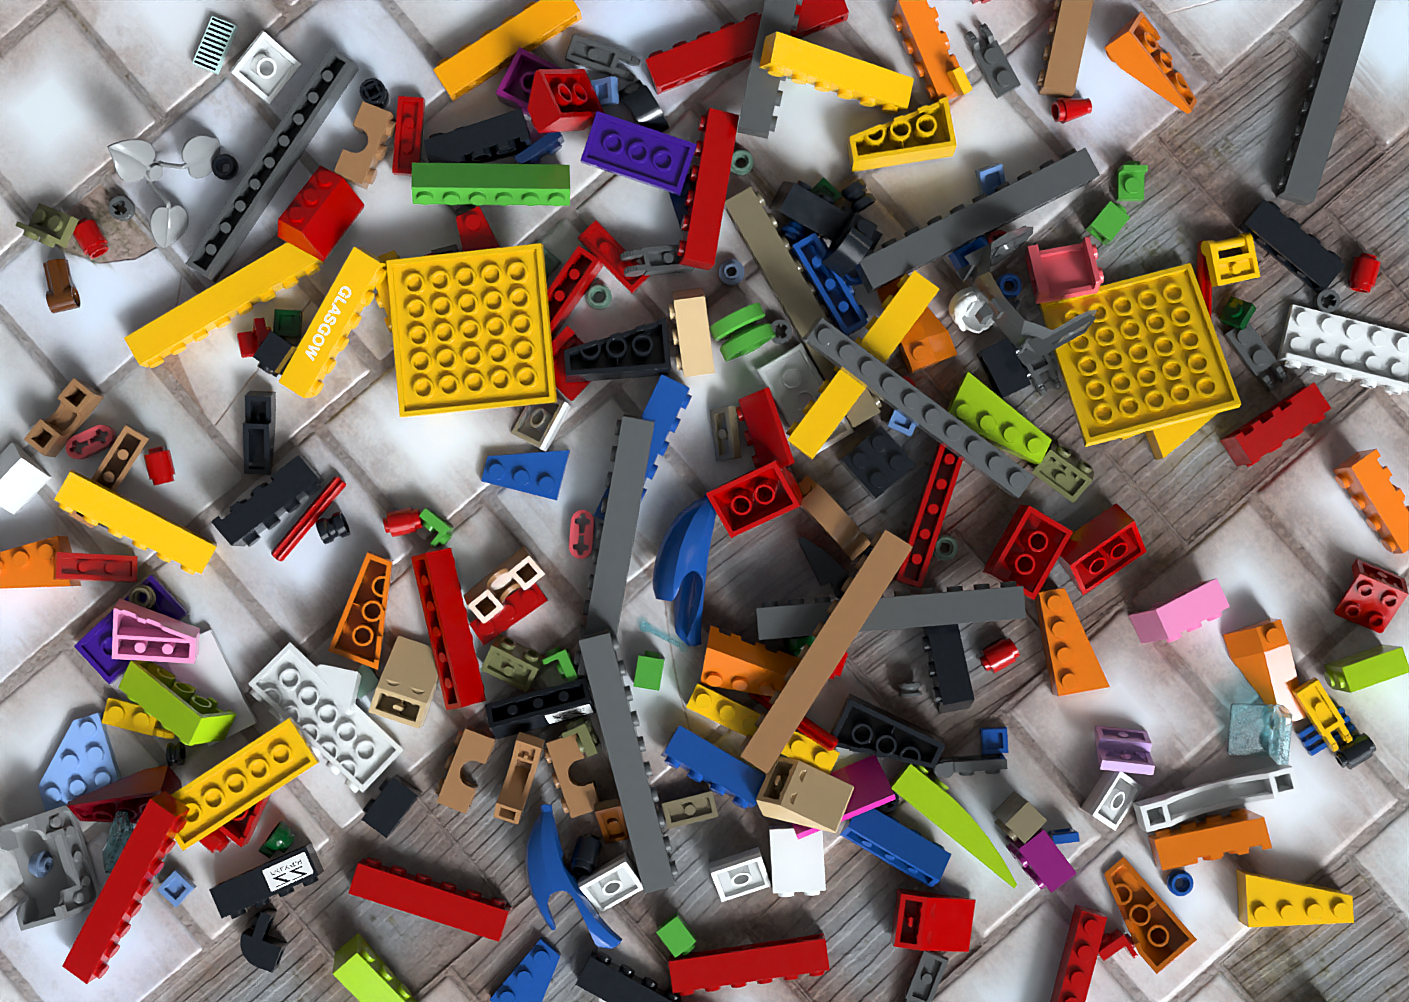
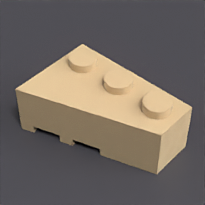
[669,287,715,377]

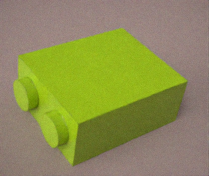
[1324,644,1409,693]

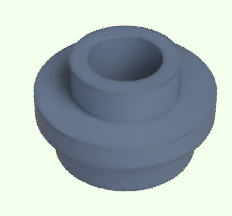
[719,259,744,285]
[28,851,53,878]

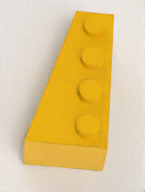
[847,96,957,172]
[1236,869,1354,928]

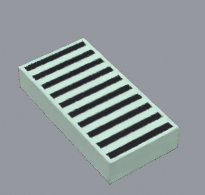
[192,16,238,75]

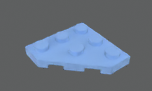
[38,712,121,811]

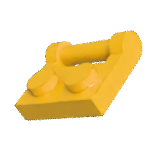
[1201,232,1260,287]

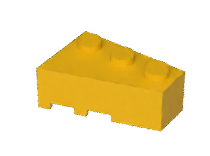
[1145,413,1218,460]

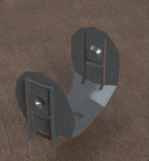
[955,225,1097,366]

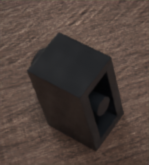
[253,331,297,378]
[976,338,1031,399]
[361,774,422,838]

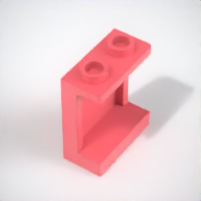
[1025,236,1104,304]

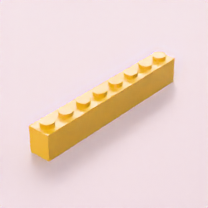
[124,242,325,368]
[786,270,940,460]

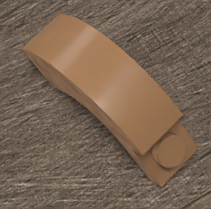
[798,475,870,561]
[493,732,544,825]

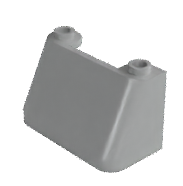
[0,805,100,931]

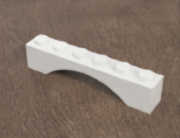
[1132,763,1300,832]

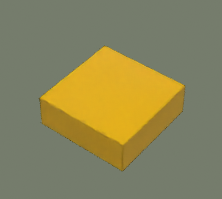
[947,66,972,96]

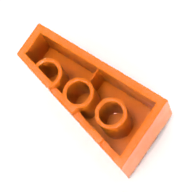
[1035,588,1110,696]

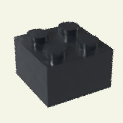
[839,425,915,500]

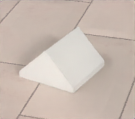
[230,31,301,104]
[511,398,571,452]
[0,442,51,515]
[316,664,362,715]
[1081,770,1143,831]
[709,847,771,902]
[578,852,643,914]

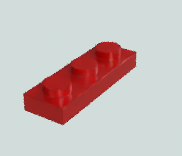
[392,96,425,176]
[577,220,650,294]
[53,552,138,583]
[469,582,549,645]

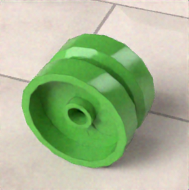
[709,302,776,362]

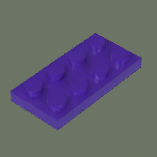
[580,111,697,196]
[74,575,189,684]

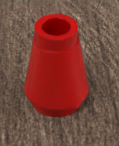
[1051,98,1092,124]

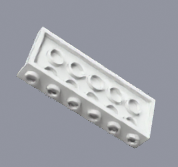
[1277,304,1409,395]
[248,643,404,793]

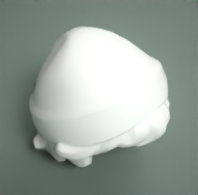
[949,287,994,333]

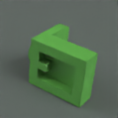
[1116,161,1148,201]
[419,508,454,548]
[542,646,580,682]

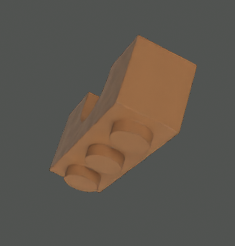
[334,101,396,190]
[24,378,104,457]
[463,546,545,624]
[435,726,497,814]
[544,733,602,818]

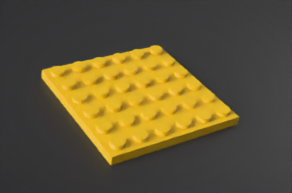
[386,243,557,418]
[1039,263,1241,447]

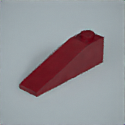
[67,765,182,824]

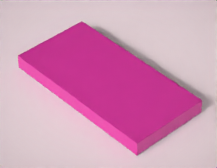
[791,755,896,840]

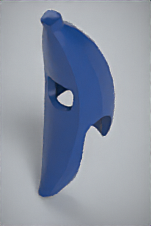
[652,491,716,647]
[525,804,622,949]

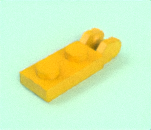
[1292,677,1352,752]
[101,697,175,739]

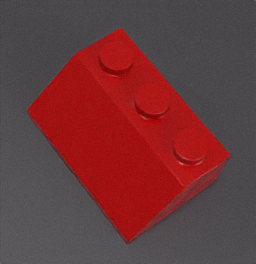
[527,69,604,133]
[278,165,364,262]
[735,387,794,469]
[706,459,804,538]
[1058,503,1147,595]
[982,504,1073,600]

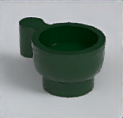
[783,636,816,657]
[258,820,296,859]

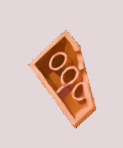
[1104,11,1197,114]
[876,277,958,374]
[1222,618,1306,725]
[1104,857,1197,974]

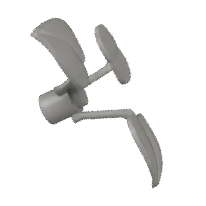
[107,135,220,248]

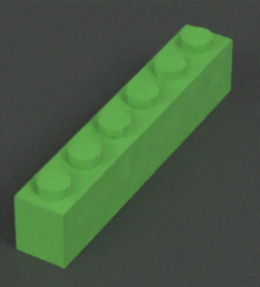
[411,163,570,206]

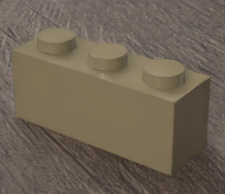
[993,791,1047,844]

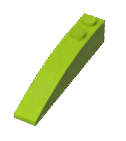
[889,763,1017,888]

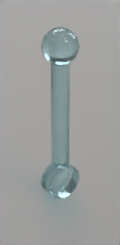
[640,622,689,653]

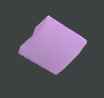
[1094,726,1155,775]

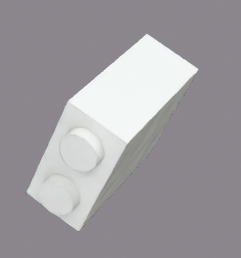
[769,825,826,897]

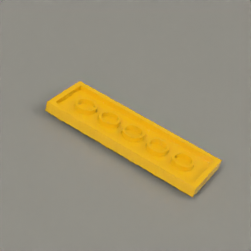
[171,717,320,851]

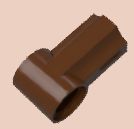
[43,259,81,314]

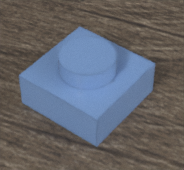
[591,76,619,107]
[975,162,1006,196]
[886,409,916,437]
[157,869,197,907]

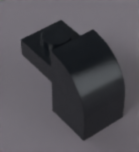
[618,79,669,132]
[821,212,876,278]
[240,907,287,973]

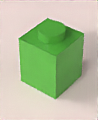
[1085,201,1130,245]
[633,650,665,691]
[656,911,696,958]

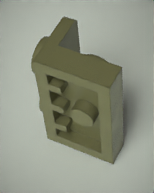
[15,203,79,248]
[1032,442,1094,503]
[480,634,545,693]
[561,717,602,757]

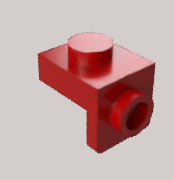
[237,317,272,358]
[1098,929,1138,961]

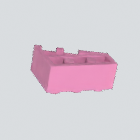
[1128,578,1230,644]
[112,598,200,664]

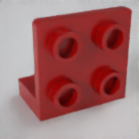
[552,325,592,401]
[1334,559,1409,633]

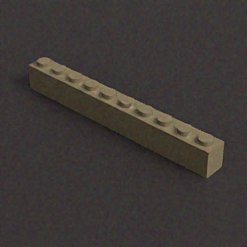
[724,187,881,429]

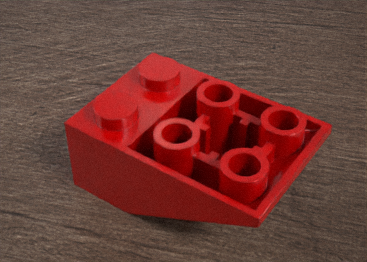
[891,888,976,952]

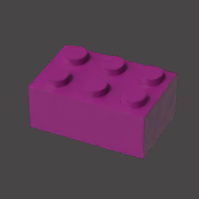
[1005,828,1077,893]

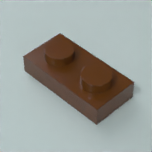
[594,798,630,844]

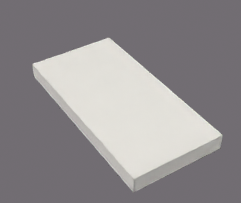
[757,343,854,454]
[168,630,258,747]

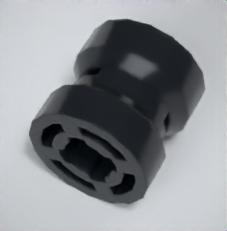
[359,78,390,109]
[841,178,876,213]
[315,511,350,544]

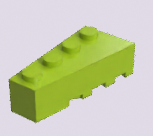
[947,372,1052,465]
[118,660,237,746]
[333,933,420,1002]

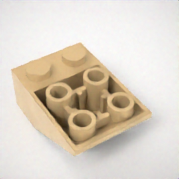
[368,635,439,729]
[756,756,854,833]

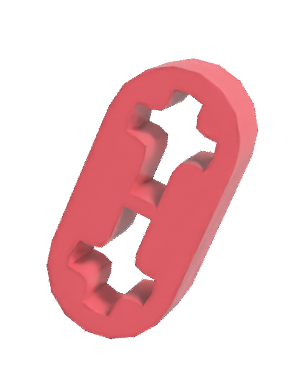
[65,425,117,460]
[569,510,595,559]

